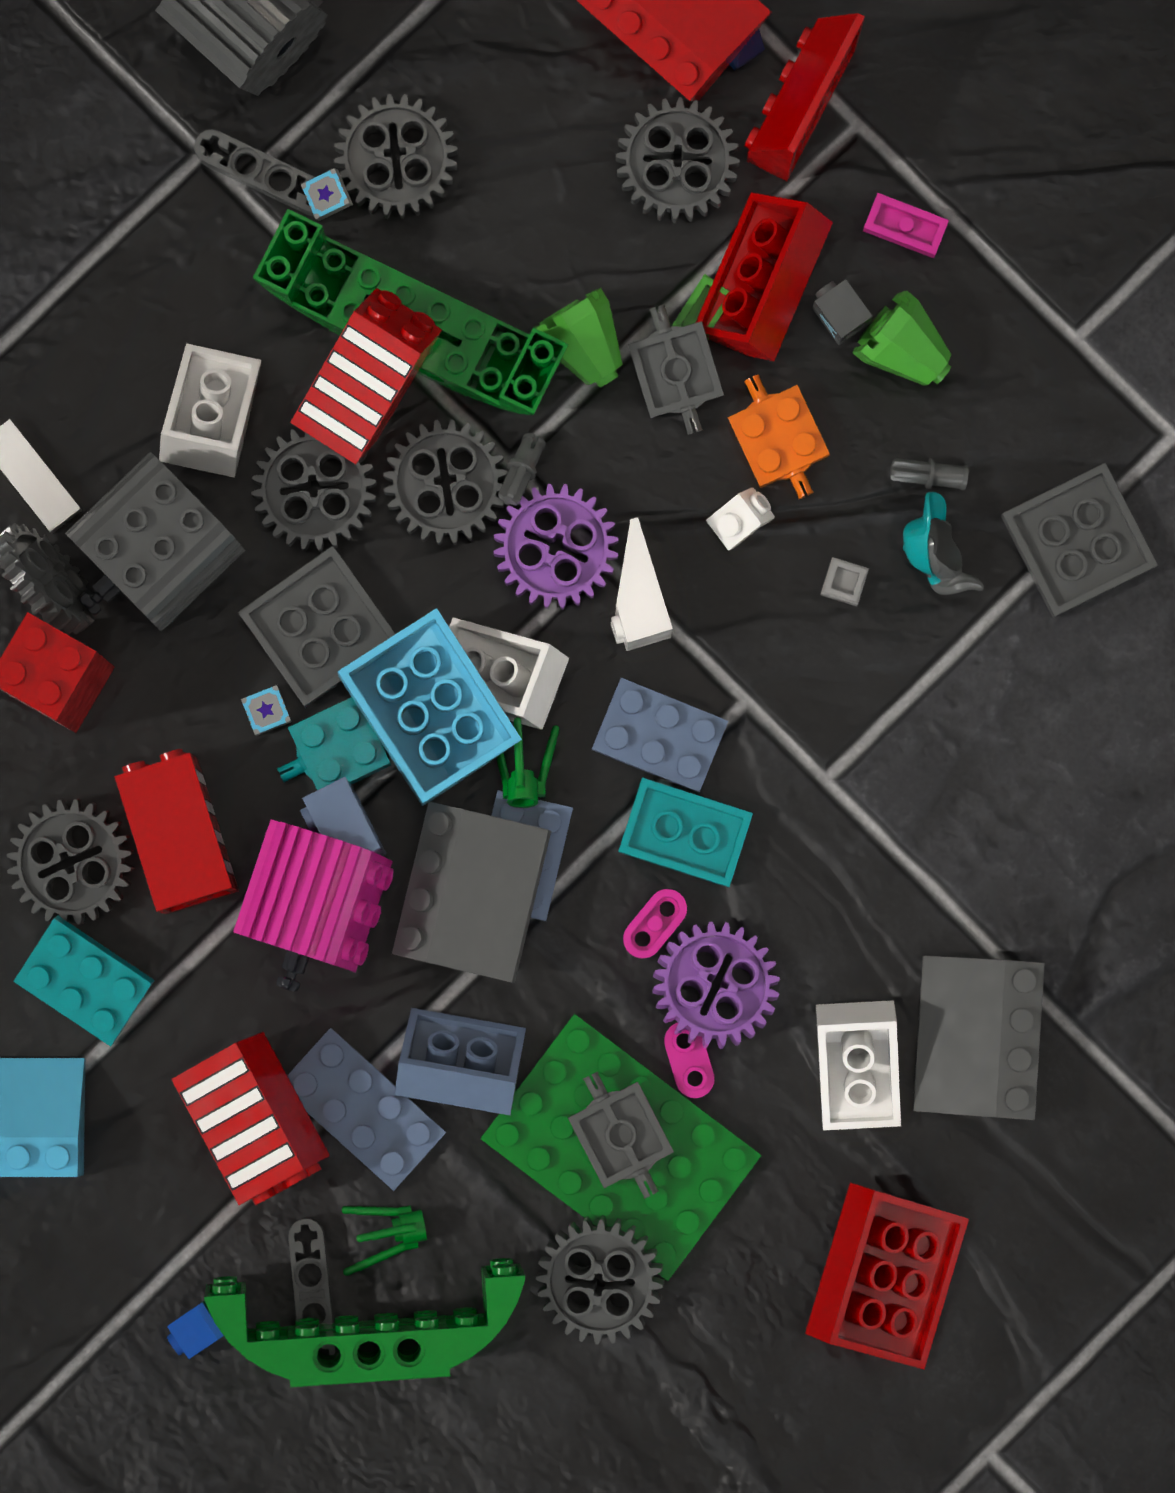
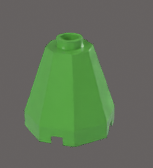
[530,288,623,388]
[852,291,951,386]

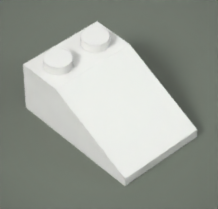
[159,343,261,478]
[610,517,673,651]
[449,617,569,730]
[816,1000,901,1130]

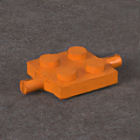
[728,375,830,499]

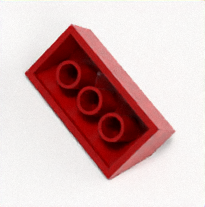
[696,192,833,362]

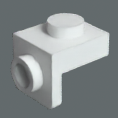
[706,488,775,551]

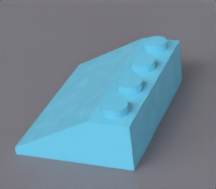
[337,608,522,806]
[0,1058,85,1177]

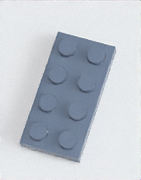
[287,1028,447,1191]

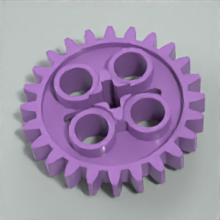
[494,484,618,610]
[652,922,780,1049]

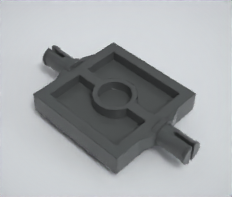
[628,304,724,435]
[568,1071,674,1199]

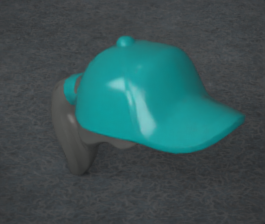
[903,492,984,595]

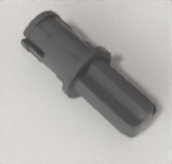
[498,433,546,506]
[890,458,969,490]

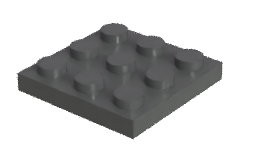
[1001,463,1158,618]
[238,546,395,708]

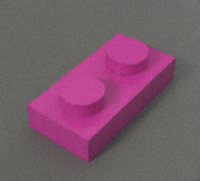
[863,193,949,258]

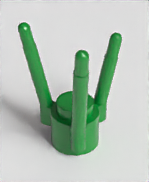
[497,717,560,808]
[341,1205,427,1276]

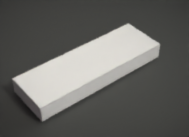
[0,419,82,534]

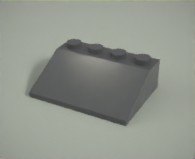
[392,802,551,983]
[913,956,1045,1120]

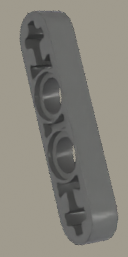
[194,129,315,217]
[288,1218,336,1356]

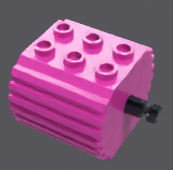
[233,819,394,992]

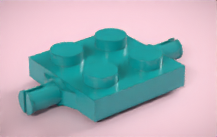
[277,697,391,790]

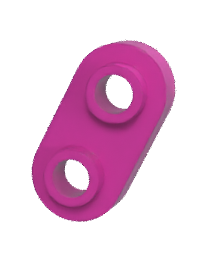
[623,889,687,959]
[664,1022,714,1098]

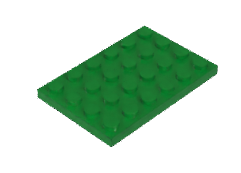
[480,1014,762,1281]

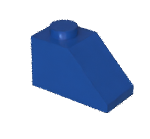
[167,1301,224,1359]

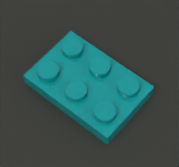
[618,778,753,888]
[13,915,155,1047]

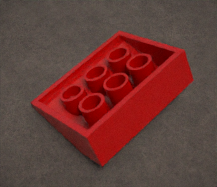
[576,0,772,101]
[744,13,865,181]
[805,1182,969,1370]

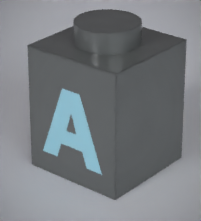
[812,279,873,345]

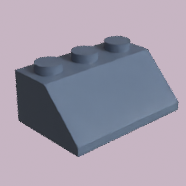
[300,777,386,856]
[395,1008,526,1115]

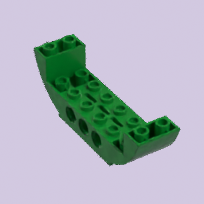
[253,209,569,415]
[204,1258,525,1387]

